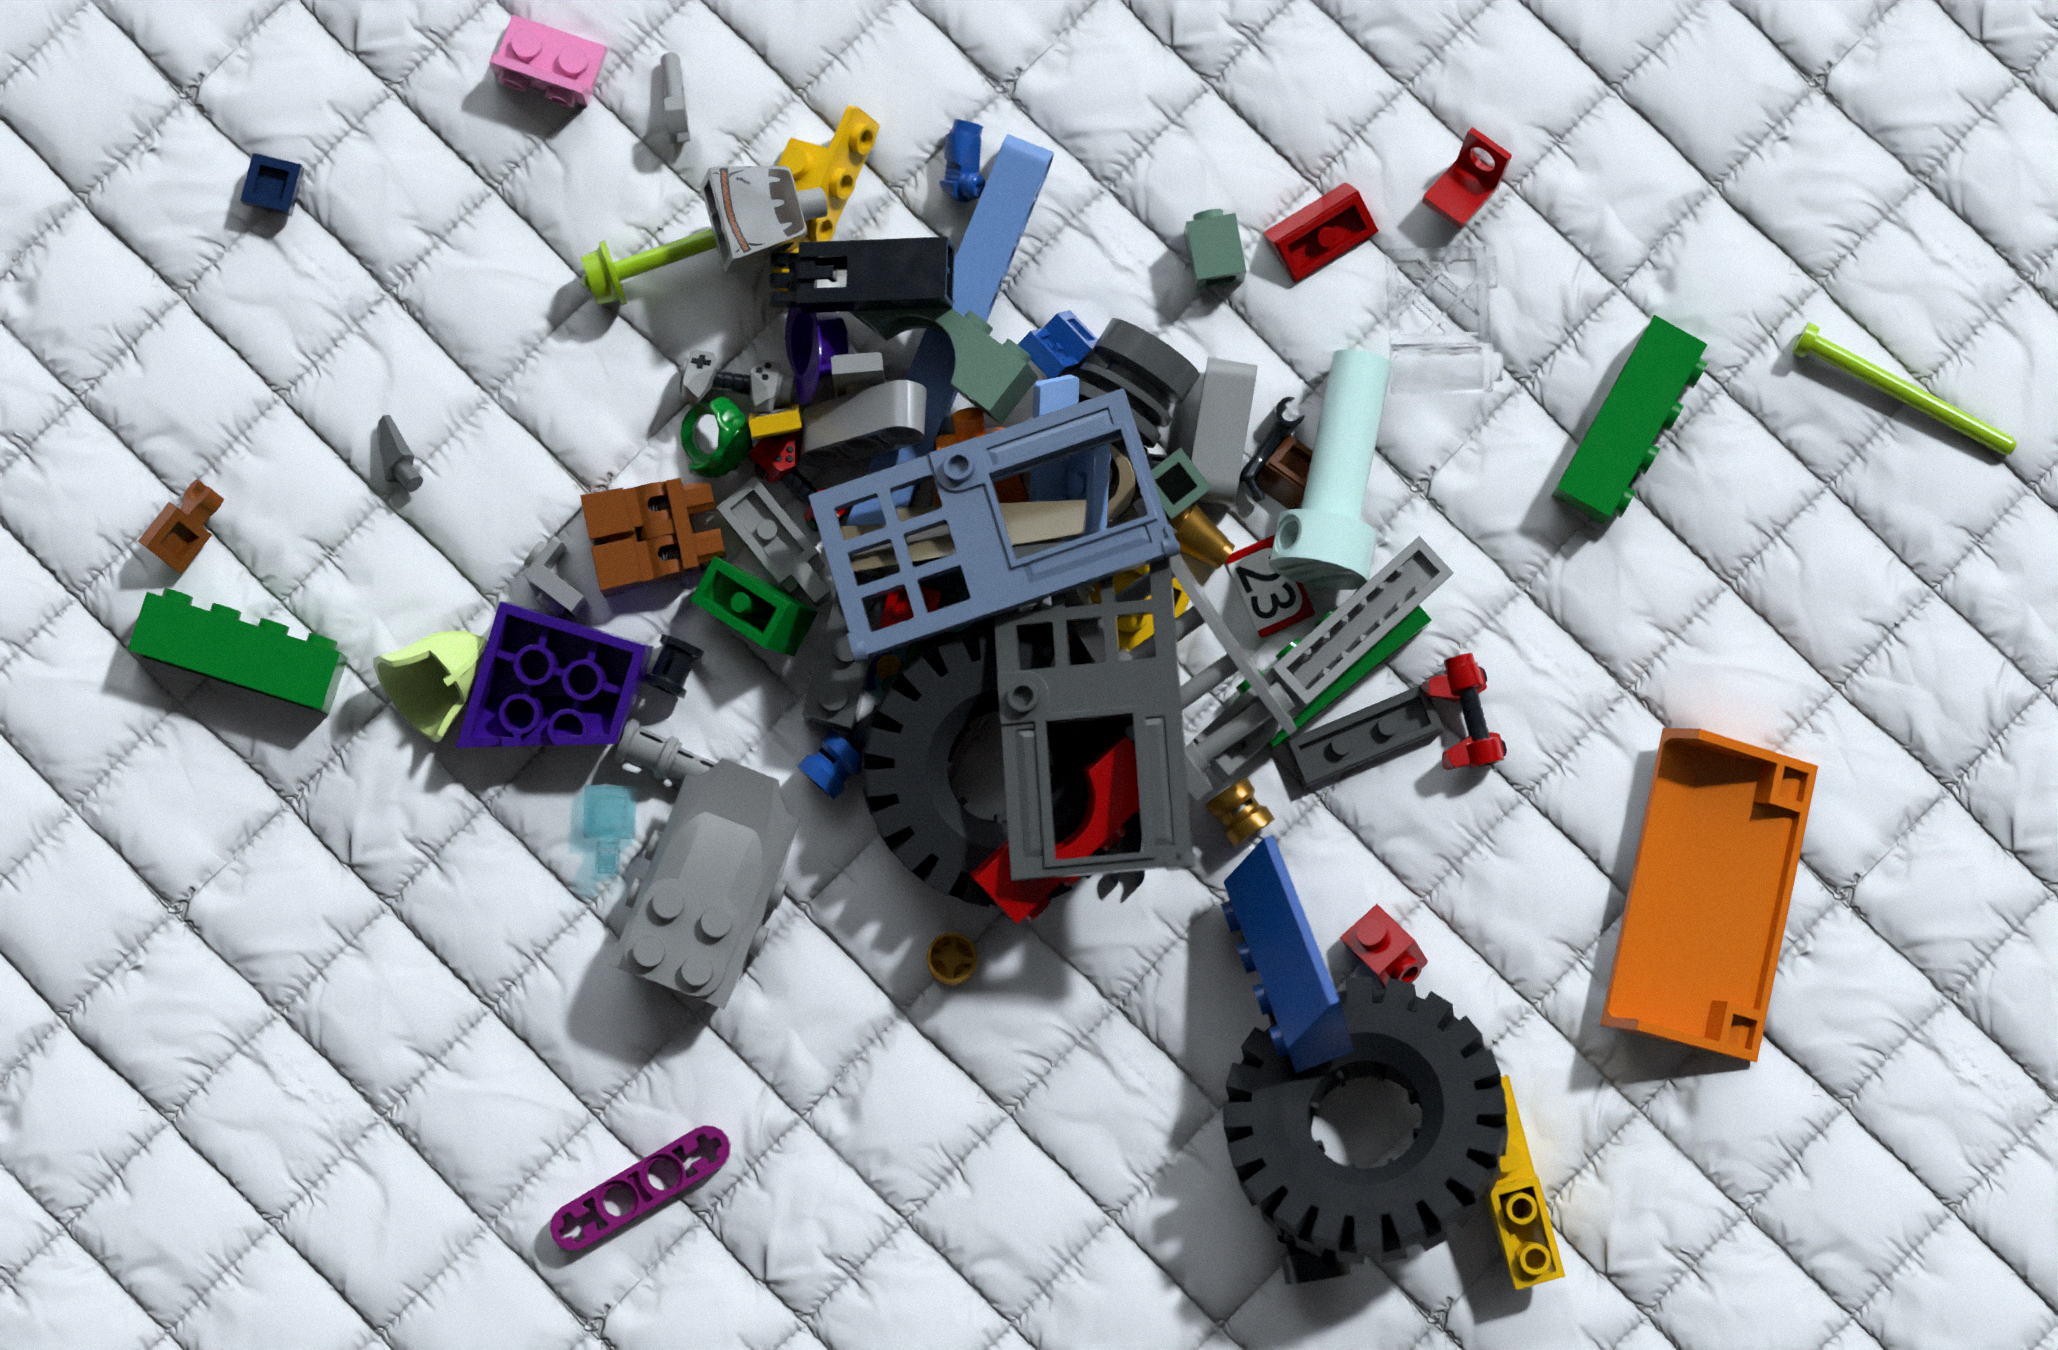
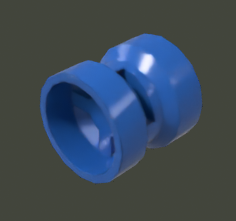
[797,729,861,800]

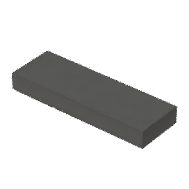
[1284,685,1445,789]

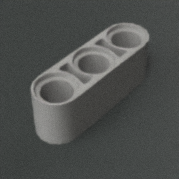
[1191,357,1258,507]
[800,380,927,469]

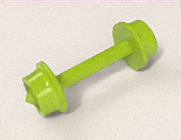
[580,228,717,306]

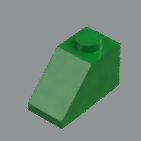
[690,556,818,656]

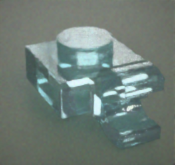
[583,785,637,874]

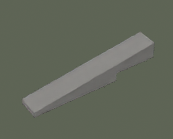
[1193,536,1454,783]

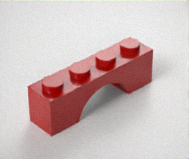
[969,734,1140,924]

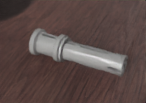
[614,718,717,782]

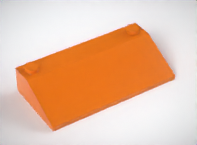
[1600,728,1818,1062]

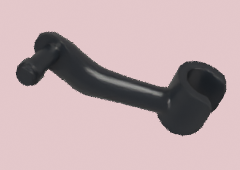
[1239,397,1305,503]

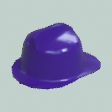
[785,307,854,405]

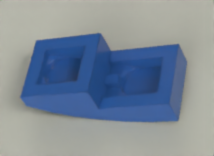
[1017,310,1098,379]

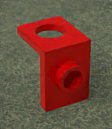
[1422,127,1512,229]

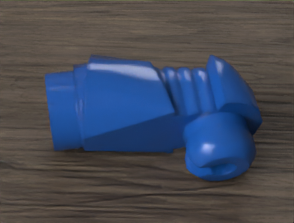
[939,119,985,202]

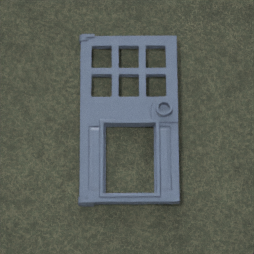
[808,388,1181,663]

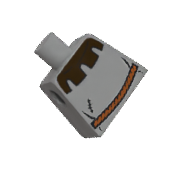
[700,166,828,275]

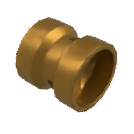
[1205,777,1275,847]
[926,932,978,986]

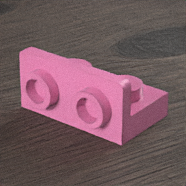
[489,14,608,107]

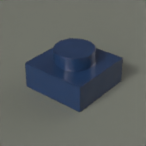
[240,153,304,216]

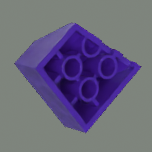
[456,601,654,748]

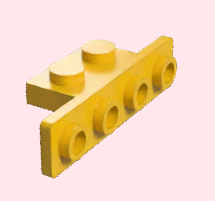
[772,105,880,292]

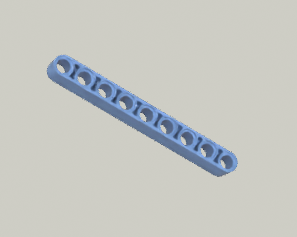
[845,134,1054,526]

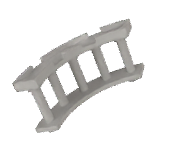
[1065,498,1297,801]

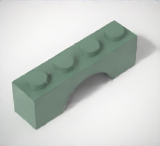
[845,286,1038,425]

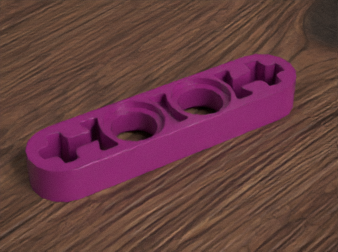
[550,1125,731,1250]

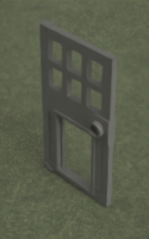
[994,541,1196,882]

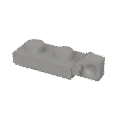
[716,476,832,607]

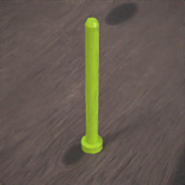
[1792,322,2017,455]

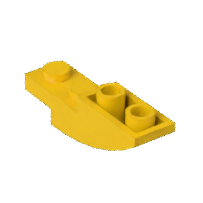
[1484,1074,1566,1290]

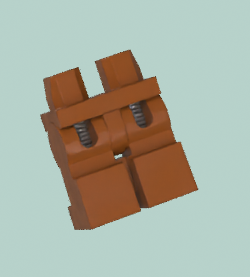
[580,478,727,598]

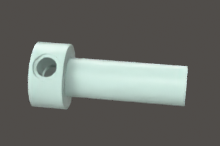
[1269,349,1392,590]

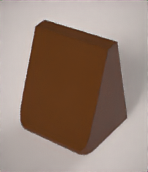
[1255,434,1313,509]

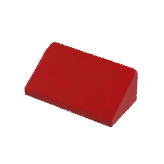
[1263,183,1379,283]

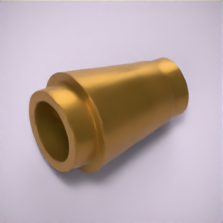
[1170,503,1235,570]

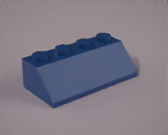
[1220,835,1354,1073]

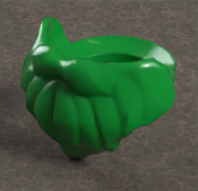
[680,397,753,478]

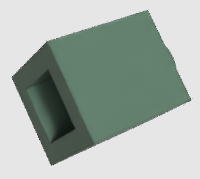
[1184,209,1247,290]
[1151,448,1212,520]

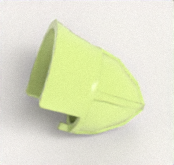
[373,631,488,742]

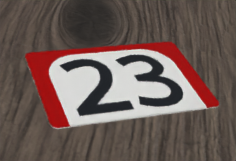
[1225,535,1315,638]

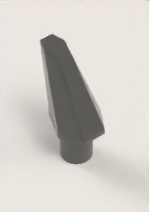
[377,415,423,492]

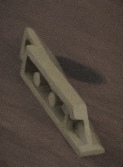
[841,500,1087,572]

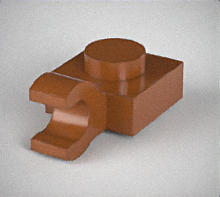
[138,479,224,574]

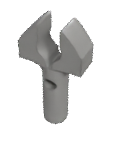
[660,52,690,144]

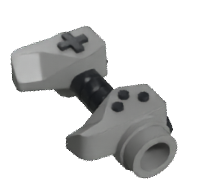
[680,350,795,412]

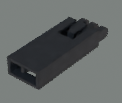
[768,237,955,313]

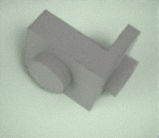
[523,536,588,618]

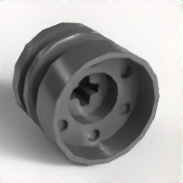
[1078,318,1200,449]

